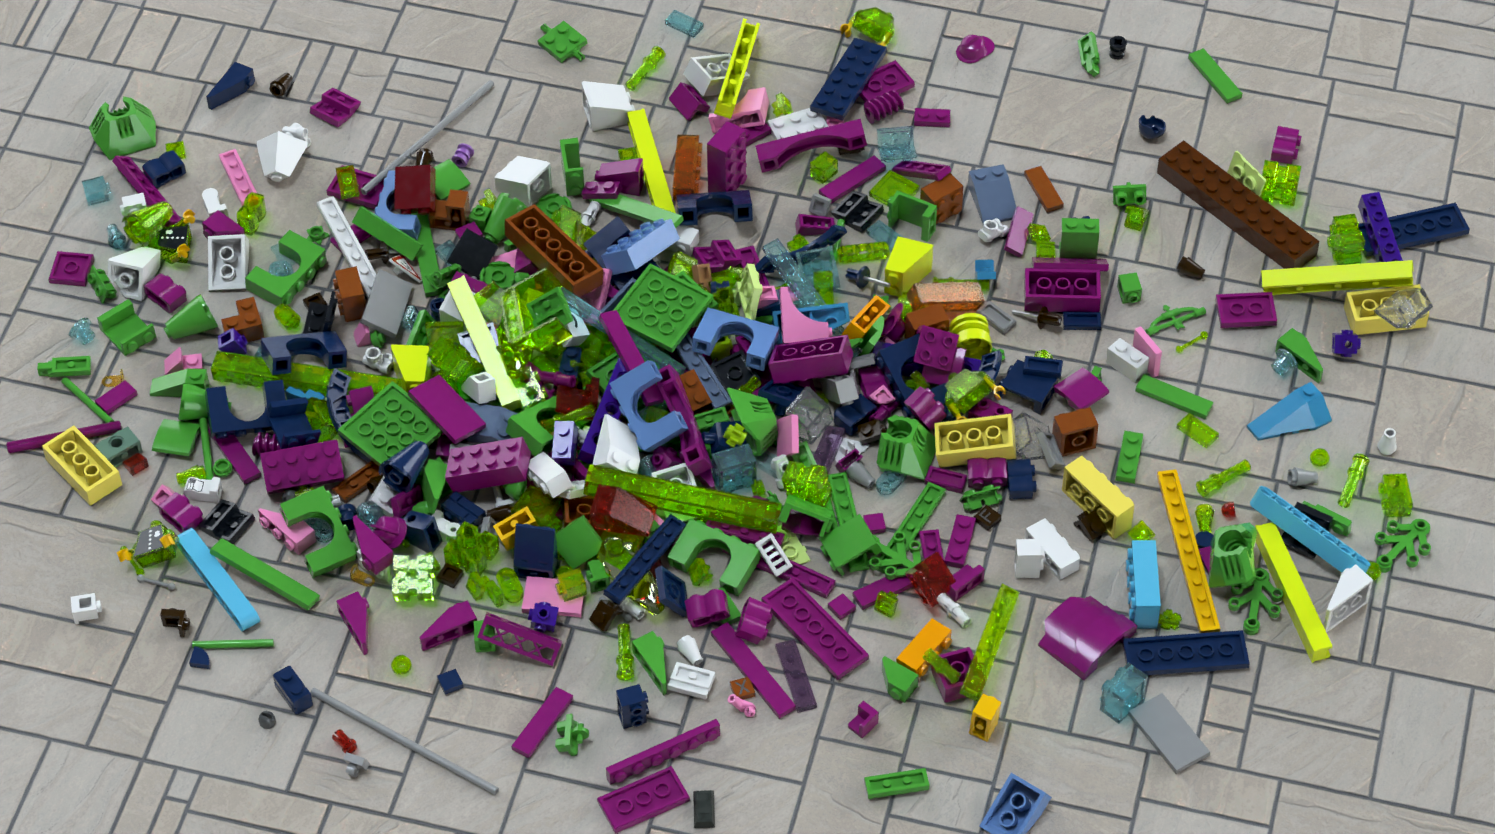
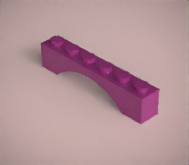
[755,119,867,173]
[657,364,713,476]

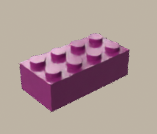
[707,121,747,193]
[1024,268,1101,312]
[768,335,853,384]
[445,437,531,493]
[260,439,344,494]

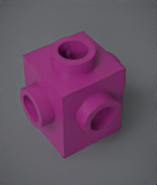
[648,446,683,472]

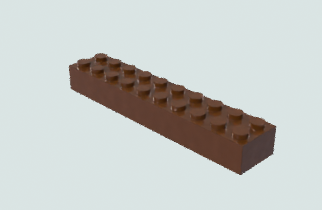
[1157,140,1320,269]

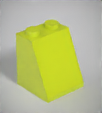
[884,236,933,297]
[391,344,432,393]

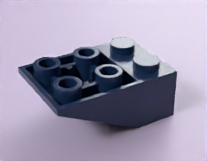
[514,523,558,579]

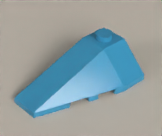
[772,302,850,345]
[1246,382,1332,440]

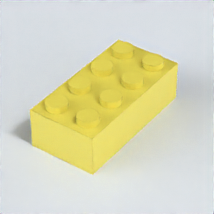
[1344,284,1429,335]
[934,414,1016,468]
[42,425,122,506]
[1062,456,1135,540]

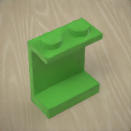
[560,138,584,196]
[887,191,937,242]
[1059,218,1100,259]
[97,299,156,356]
[779,494,834,537]
[819,514,882,576]

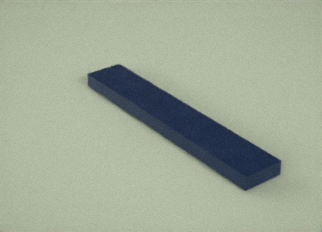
[603,514,687,605]

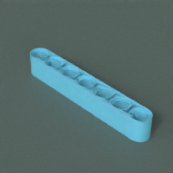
[1250,486,1370,573]
[175,528,260,632]

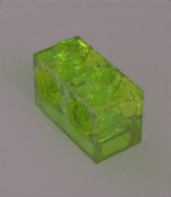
[510,366,548,409]
[1378,473,1413,518]

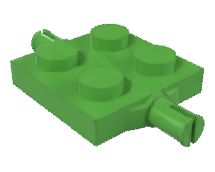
[538,21,588,63]

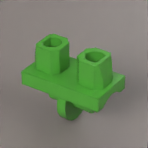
[1113,182,1146,206]
[555,714,589,756]

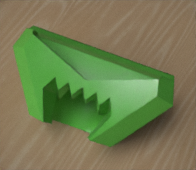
[89,96,156,160]
[727,388,778,456]
[876,415,936,480]
[1209,522,1257,588]

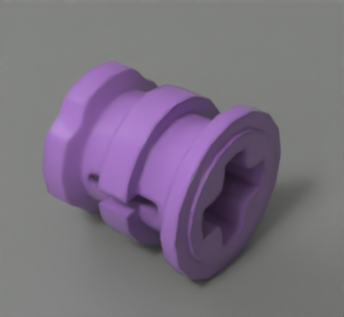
[452,143,474,167]

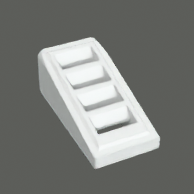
[754,533,793,577]

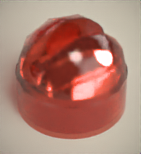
[1221,501,1236,518]

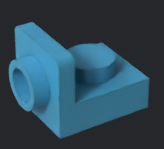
[975,259,996,280]

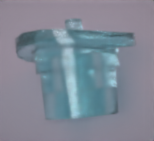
[268,260,294,276]
[68,318,95,345]
[1271,348,1298,376]
[637,454,657,481]
[356,502,384,530]

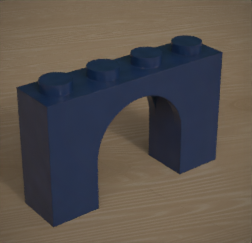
[676,190,753,226]
[583,216,660,291]
[261,331,347,375]
[875,334,954,420]
[205,380,286,439]

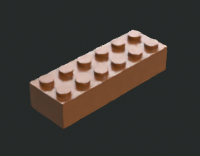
[505,204,603,301]

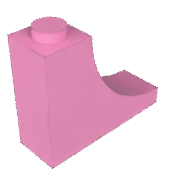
[708,87,769,133]
[779,287,832,344]

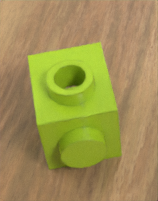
[710,335,733,362]

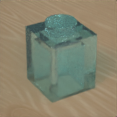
[82,176,111,206]

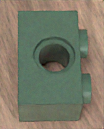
[95,426,143,468]

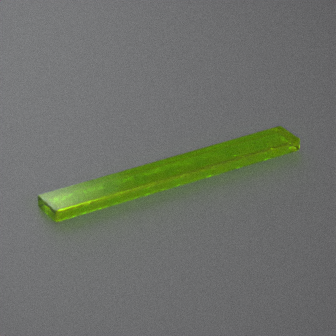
[959,583,1020,702]

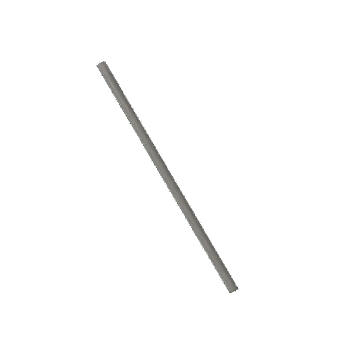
[360,80,494,195]
[310,688,499,795]

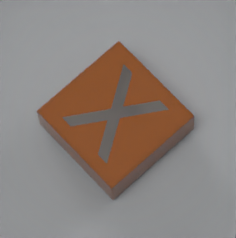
[730,677,755,700]

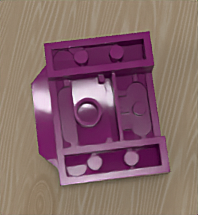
[1038,596,1137,680]

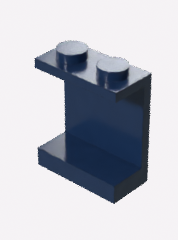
[999,359,1058,414]
[266,397,321,449]

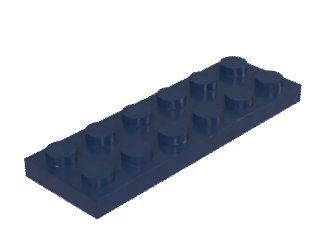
[810,38,887,121]
[1352,202,1470,257]
[1123,630,1250,677]

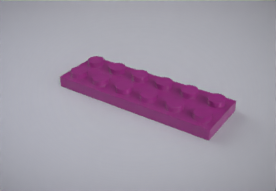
[761,577,869,680]

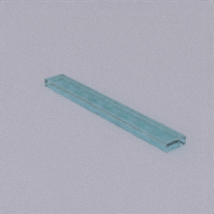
[762,238,861,358]
[561,286,686,376]

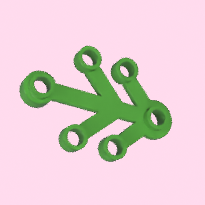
[1374,519,1431,573]
[867,531,929,581]
[1228,568,1283,635]

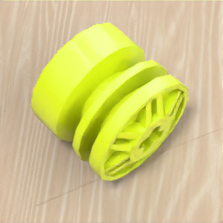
[949,313,992,360]

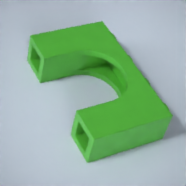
[245,230,327,309]
[506,393,594,456]
[279,486,358,578]
[667,519,761,597]

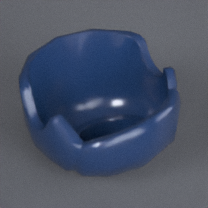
[1139,115,1166,139]

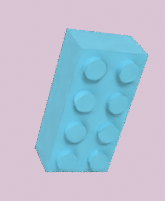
[1125,540,1161,629]

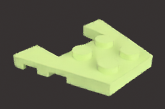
[730,263,763,320]

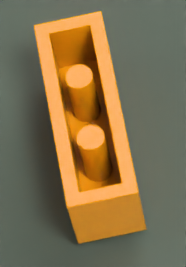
[841,295,891,339]
[896,618,952,678]

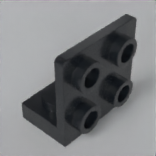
[303,291,338,334]
[1281,502,1333,558]

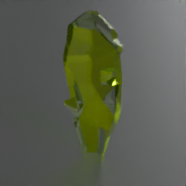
[496,312,536,379]
[597,537,665,615]

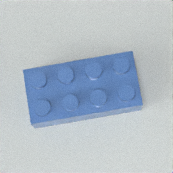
[601,218,680,275]

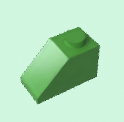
[882,656,919,703]

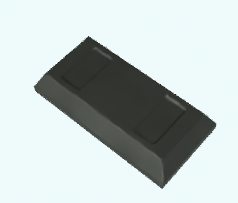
[693,790,715,828]

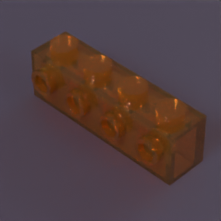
[673,134,703,201]
[907,281,985,312]

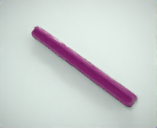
[6,421,122,453]

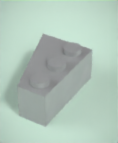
[819,369,860,406]

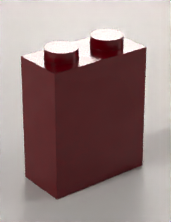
[394,165,436,215]

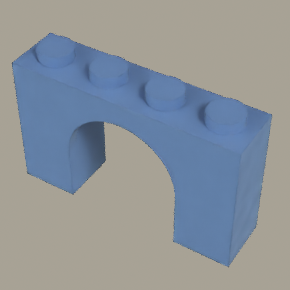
[375,170,421,240]
[692,308,779,371]
[609,360,689,452]

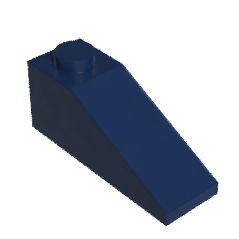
[206,62,255,110]

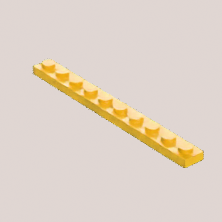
[1157,469,1220,633]

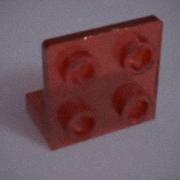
[555,377,600,420]
[905,552,956,608]

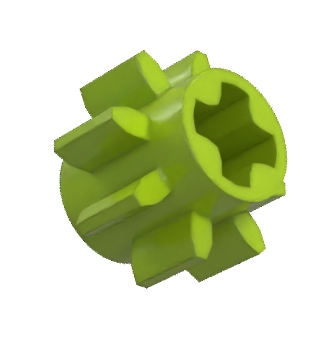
[723,423,747,448]

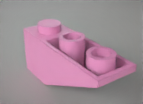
[258,508,317,555]

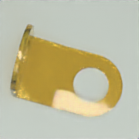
[102,369,124,387]
[350,564,375,587]

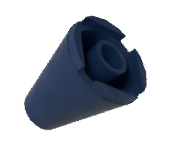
[379,441,429,493]

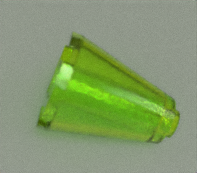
[122,201,173,247]

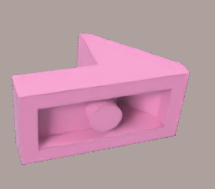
[164,347,203,375]

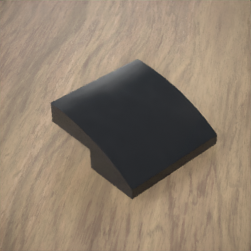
[831,190,884,233]
[447,228,499,280]
[198,499,255,544]

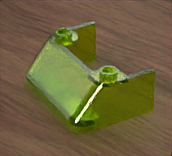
[499,267,572,351]

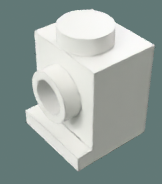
[120,193,149,220]
[71,593,102,624]

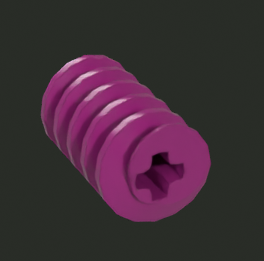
[864,90,904,124]
[252,432,281,456]

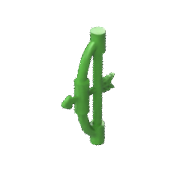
[1145,305,1206,336]

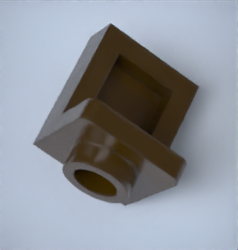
[857,419,888,445]
[1073,510,1107,541]
[589,599,624,631]
[160,608,190,637]

